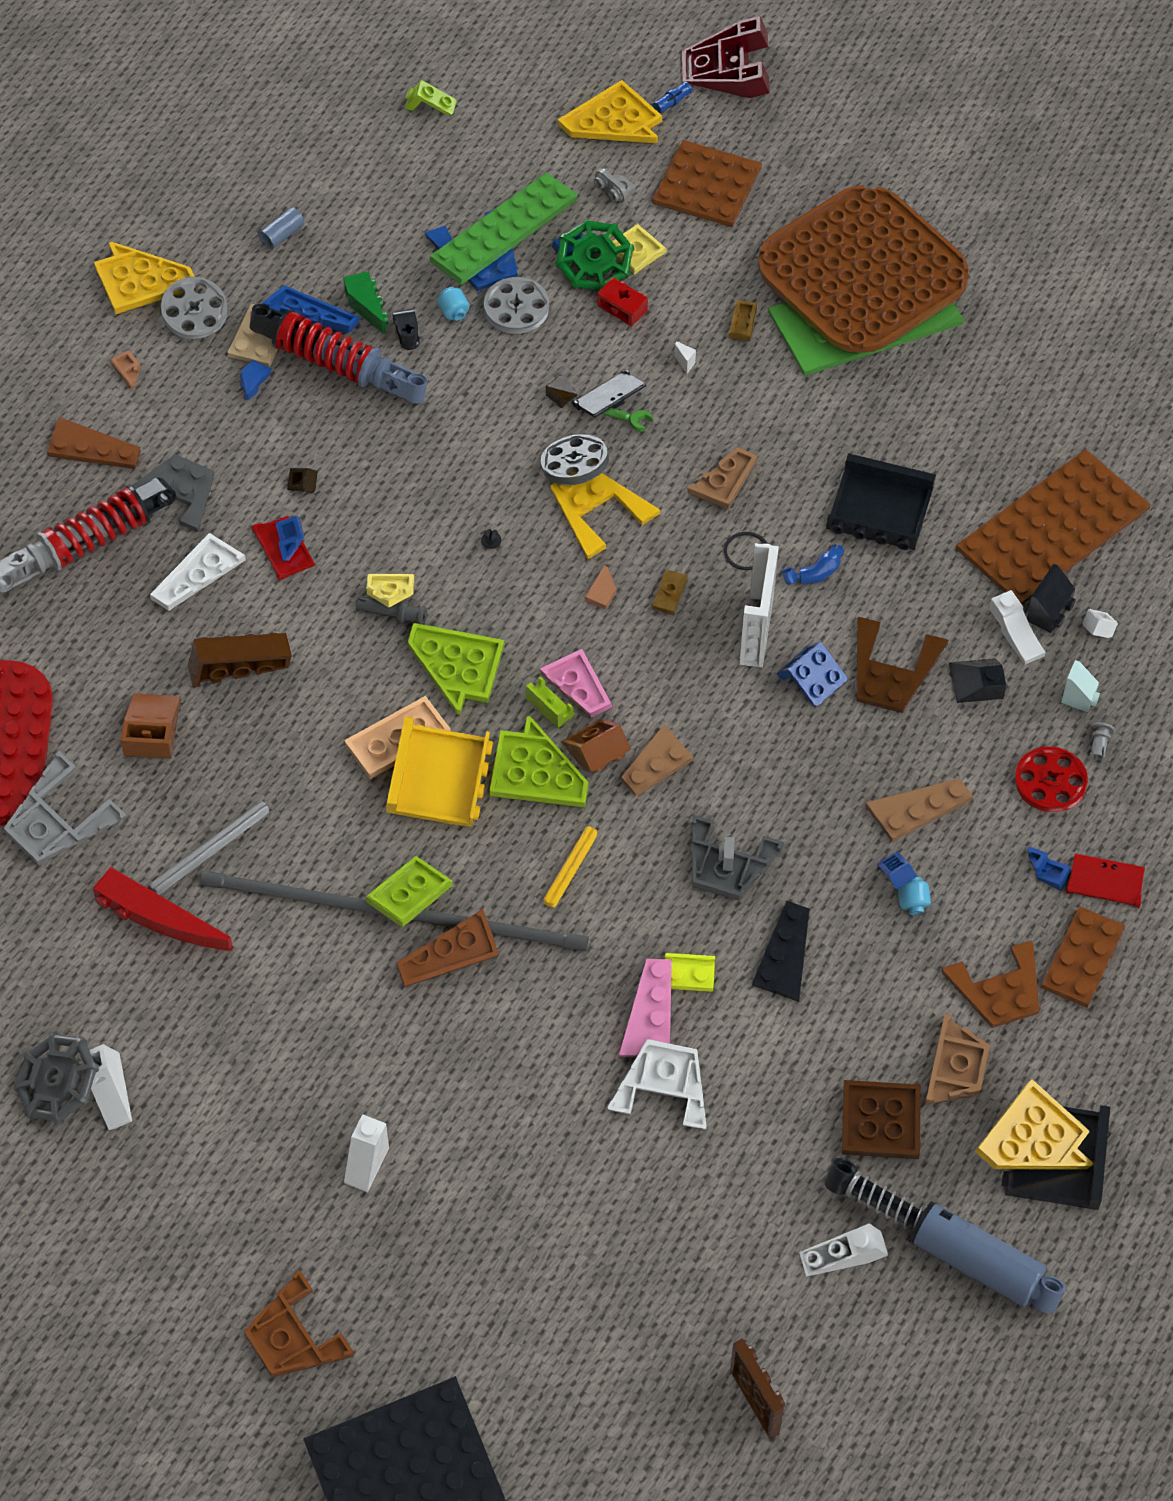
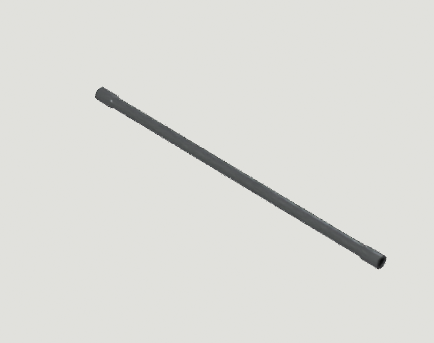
[200,870,589,951]

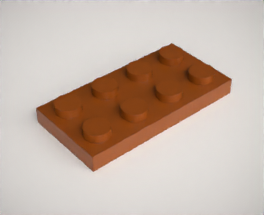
[1041,906,1125,1008]

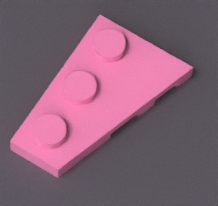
[540,649,612,718]

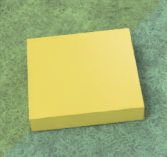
[612,224,667,274]

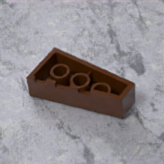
[188,633,292,688]

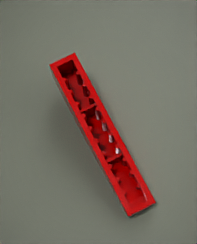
[93,867,233,951]

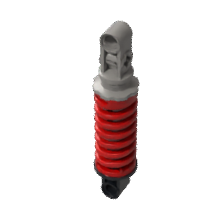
[0,477,176,592]

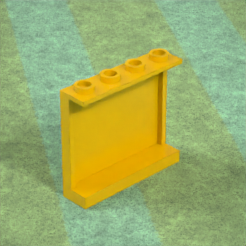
[386,716,493,827]

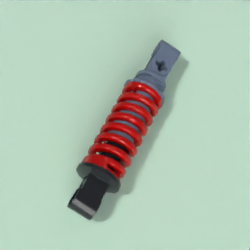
[249,304,428,403]

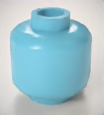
[437,287,470,321]
[897,877,931,915]

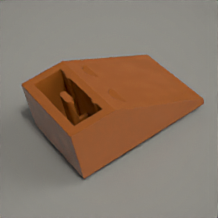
[121,694,181,759]

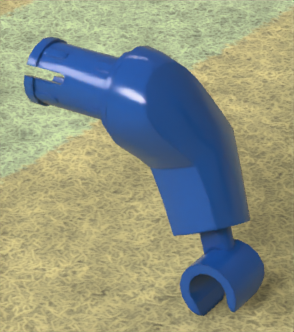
[782,544,844,584]

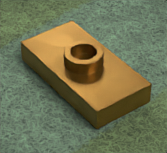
[729,300,758,341]
[652,569,688,615]

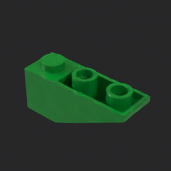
[343,271,389,334]

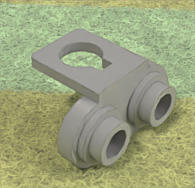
[593,169,635,202]

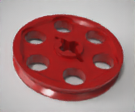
[1015,746,1088,812]

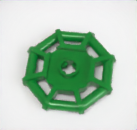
[555,219,635,291]

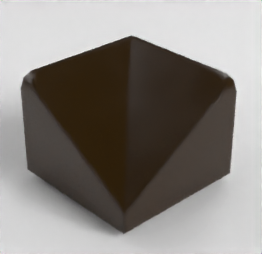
[546,375,577,408]
[287,468,318,493]

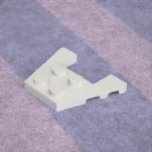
[608,1039,707,1130]

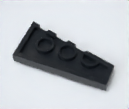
[752,901,810,1002]

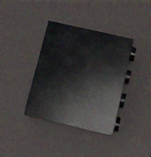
[826,453,936,550]
[1001,1092,1111,1210]

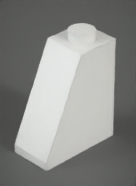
[344,1114,389,1192]

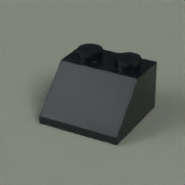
[1027,563,1076,633]

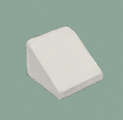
[675,342,696,374]

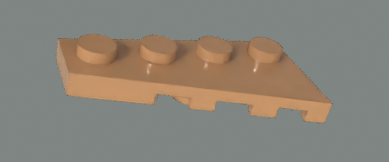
[865,778,973,842]

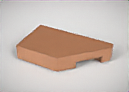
[110,350,141,390]
[585,565,616,609]

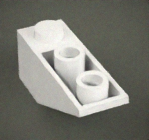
[83,1044,132,1130]
[799,1224,888,1277]

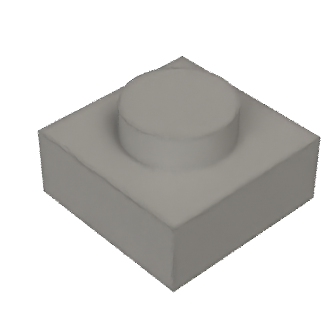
[718,837,735,871]

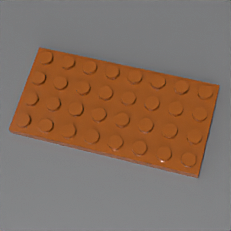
[956,449,1150,605]

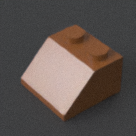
[561,718,631,773]

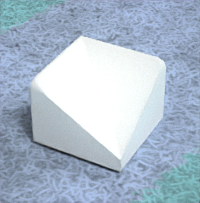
[1083,609,1118,638]

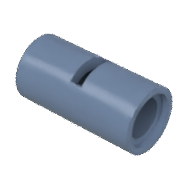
[258,207,304,250]

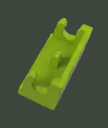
[526,677,576,728]

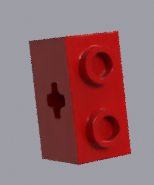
[597,277,648,327]

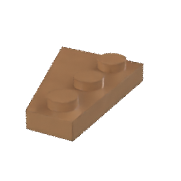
[687,447,758,510]
[621,724,693,797]

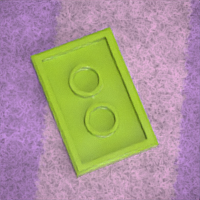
[366,856,452,928]

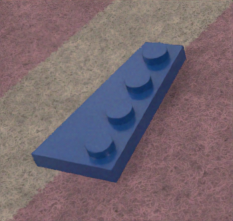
[262,285,360,333]

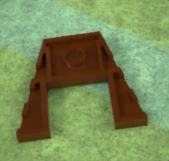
[857,617,949,713]

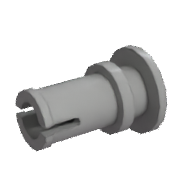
[1090,722,1115,761]

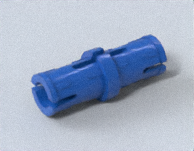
[652,82,692,114]

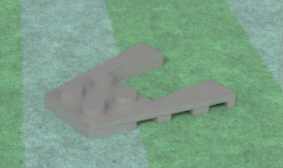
[4,751,126,865]

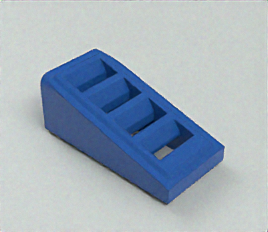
[877,851,917,889]

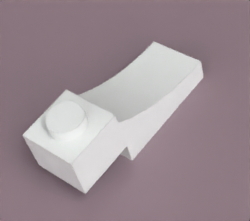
[989,590,1046,665]

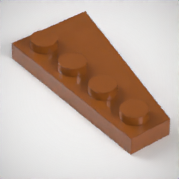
[47,417,141,469]
[396,909,499,987]

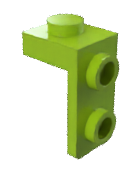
[405,80,456,116]

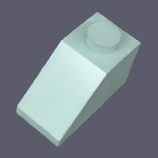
[1061,660,1100,712]

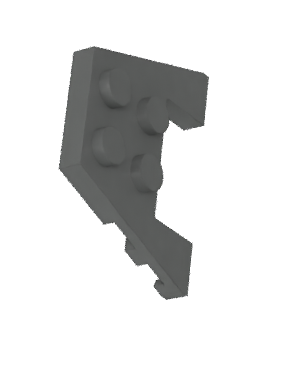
[132,454,214,532]
[692,815,784,900]

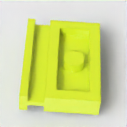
[665,953,715,992]

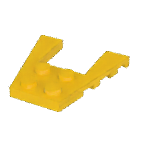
[550,465,660,559]

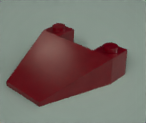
[682,15,770,98]

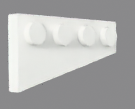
[150,533,246,611]

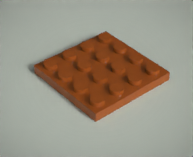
[653,140,762,227]

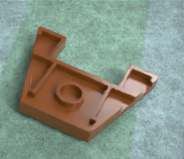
[941,940,1039,1028]
[244,1270,354,1378]

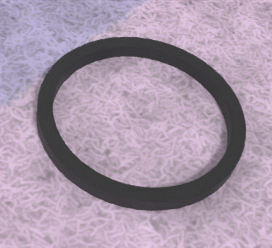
[724,532,768,570]

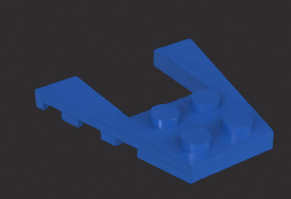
[425,210,518,291]

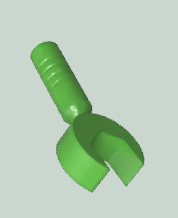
[602,408,653,432]

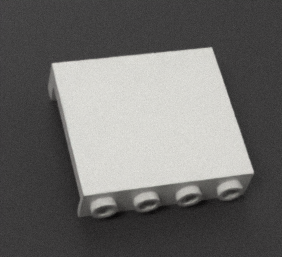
[740,543,779,668]

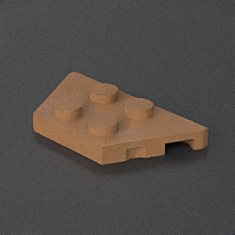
[925,1014,990,1105]

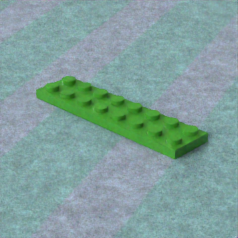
[430,172,578,285]

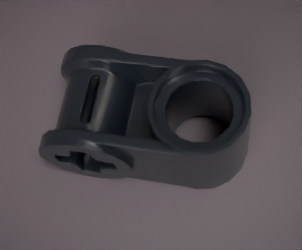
[392,308,420,350]

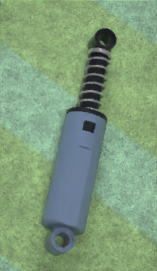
[824,1158,1066,1313]

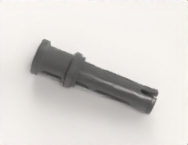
[356,595,428,625]

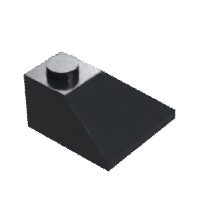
[949,658,1006,703]

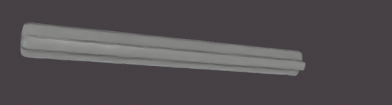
[150,801,269,895]

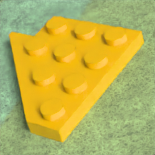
[558,80,662,143]
[94,242,198,314]
[975,1079,1093,1169]

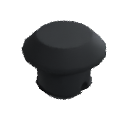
[481,529,501,549]

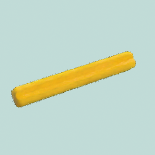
[544,826,597,908]

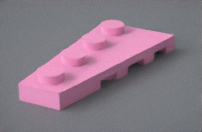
[619,959,672,1058]

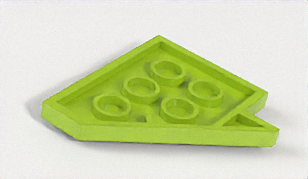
[408,623,505,715]
[490,716,589,808]

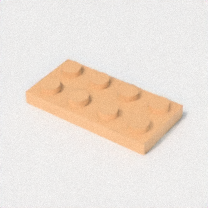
[344,696,451,779]

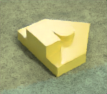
[367,574,414,607]

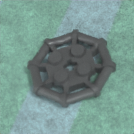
[14,1032,99,1124]

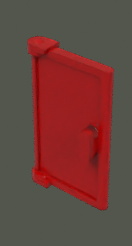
[251,516,316,581]
[1066,853,1145,908]

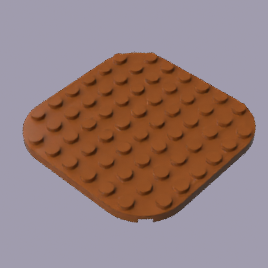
[758,185,969,353]

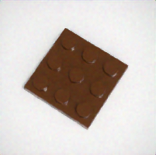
[842,1080,921,1159]
[730,1338,785,1439]

